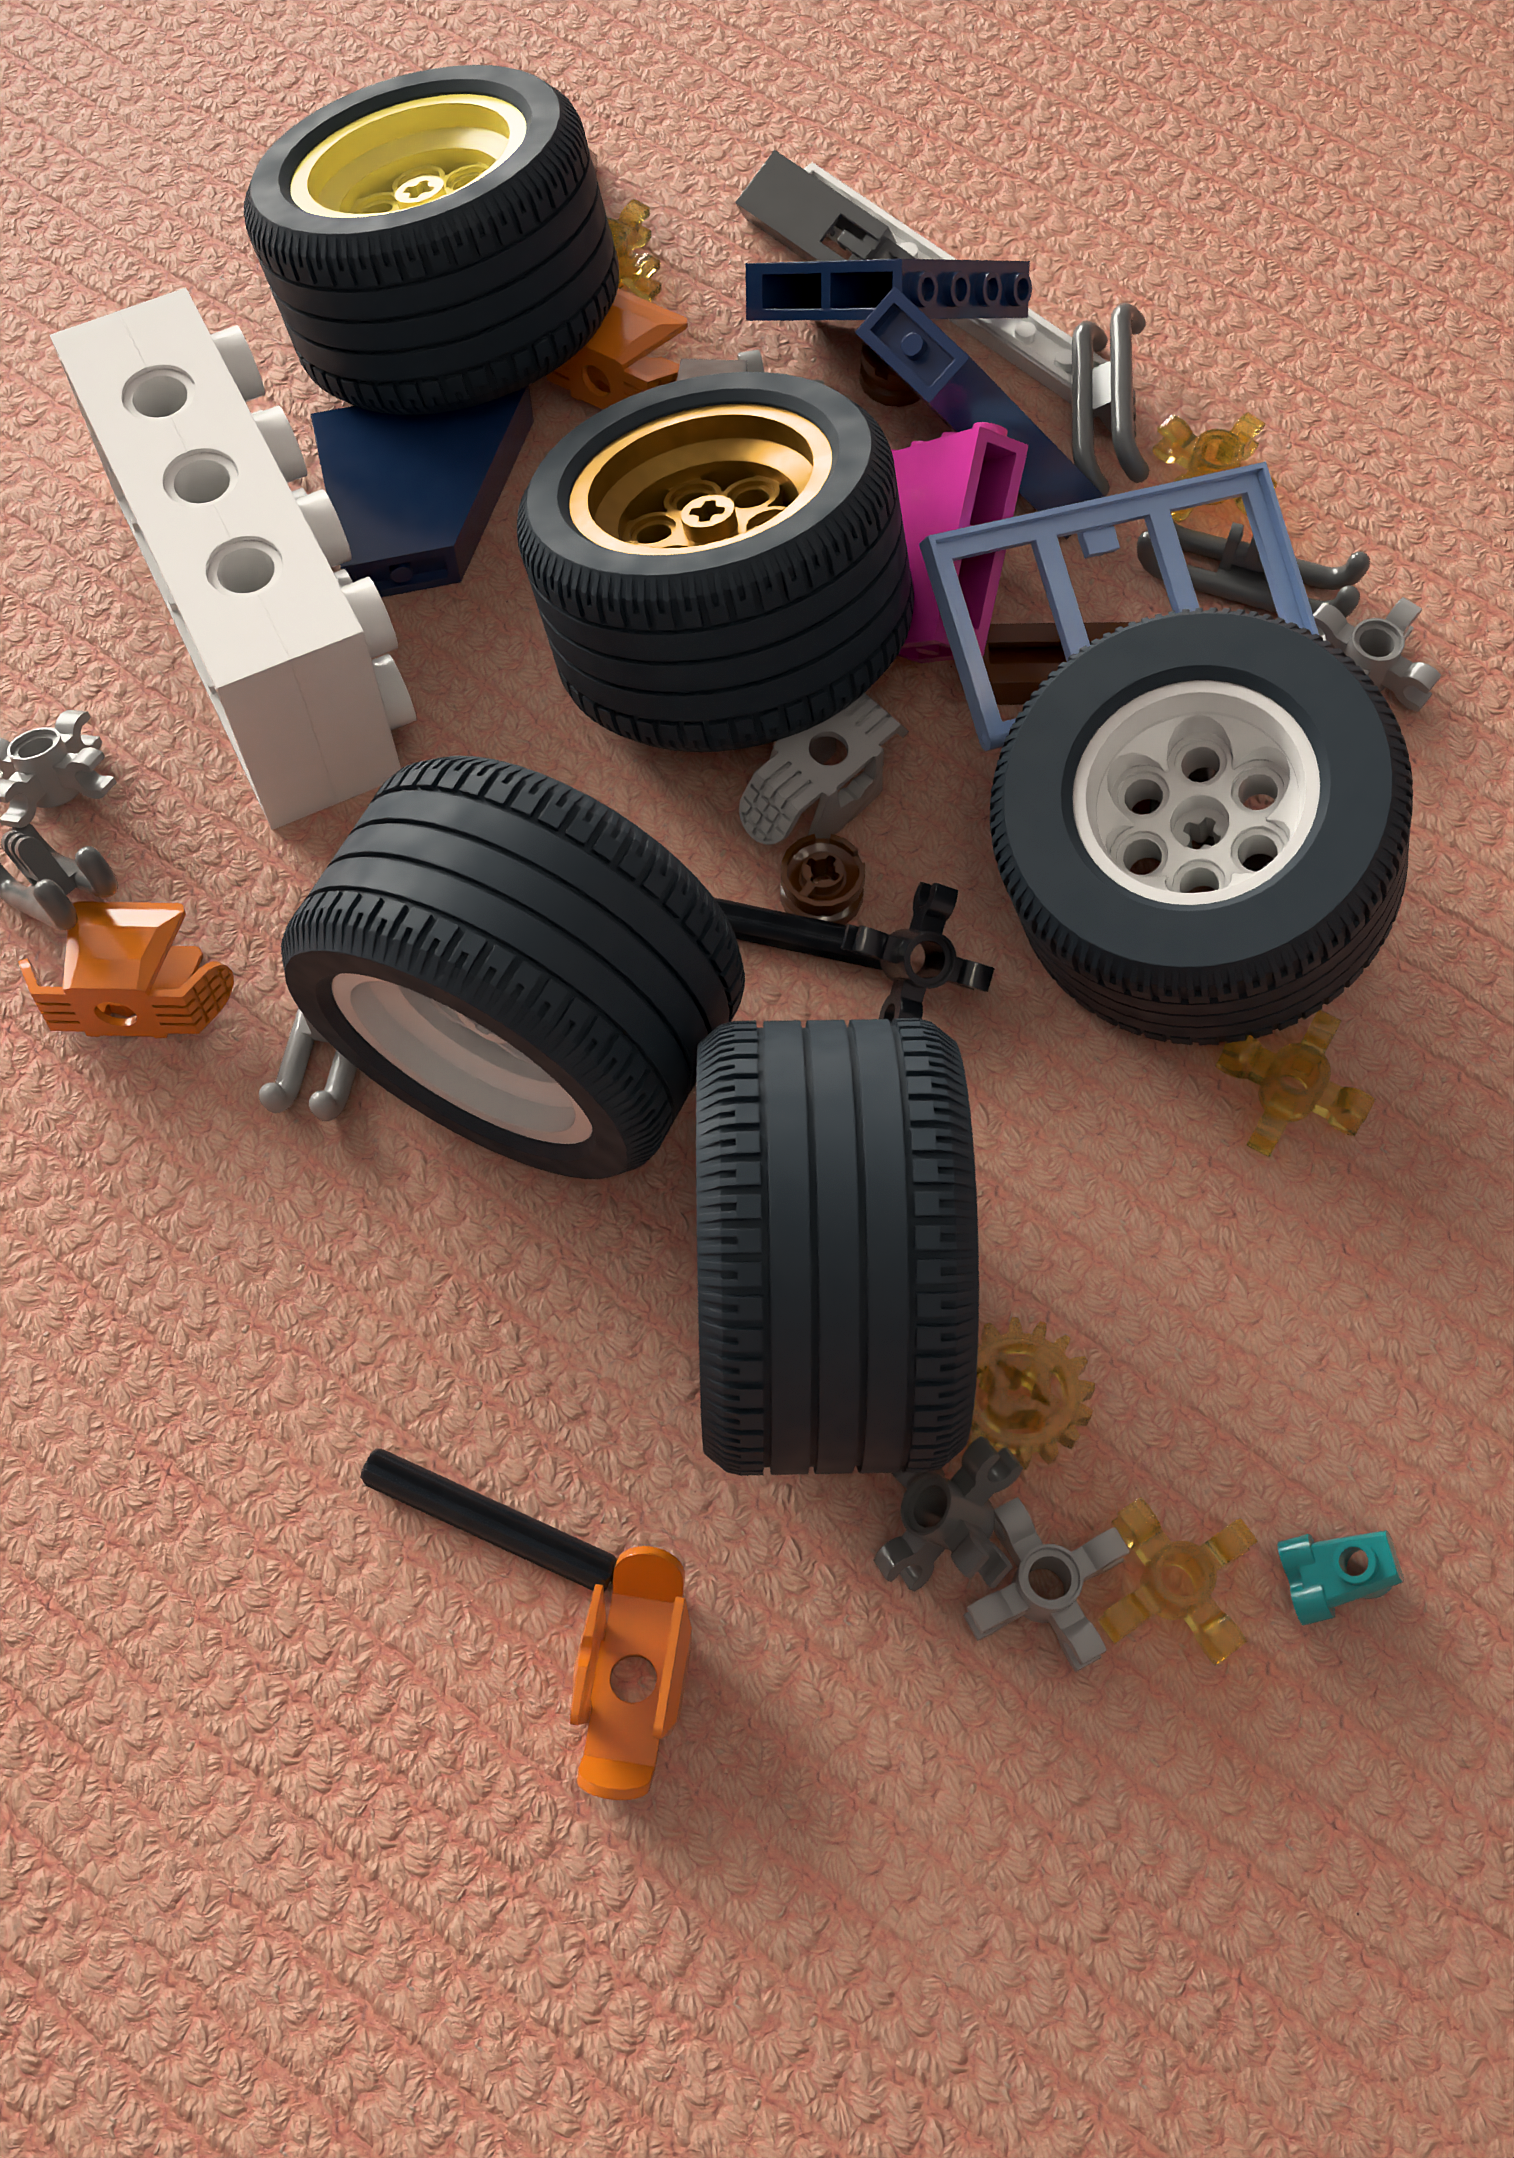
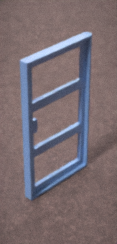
[919,462,1319,751]

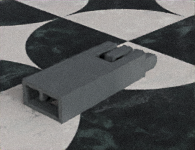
[735,149,915,261]

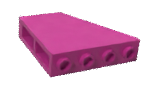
[891,422,1029,663]

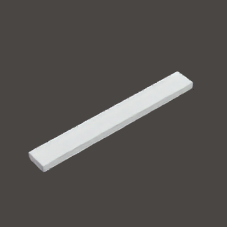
[804,162,1108,404]

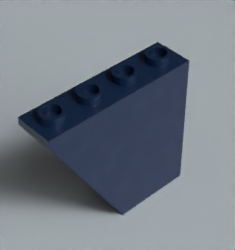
[745,259,1032,321]
[855,286,1105,540]
[311,385,534,598]

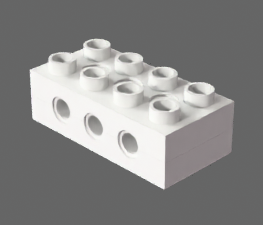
[50,288,416,830]

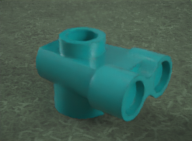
[1278,1530,1404,1626]

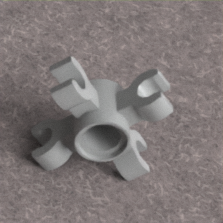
[1313,597,1441,712]
[0,710,117,828]
[963,1497,1130,1672]

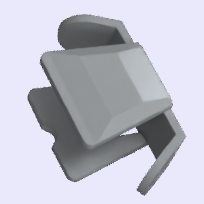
[739,693,909,845]

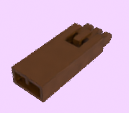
[982,622,1139,705]

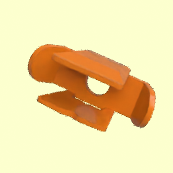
[546,288,688,410]
[18,901,234,1039]
[570,1546,692,1800]

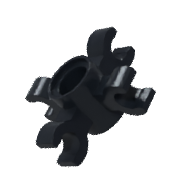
[840,882,995,1024]

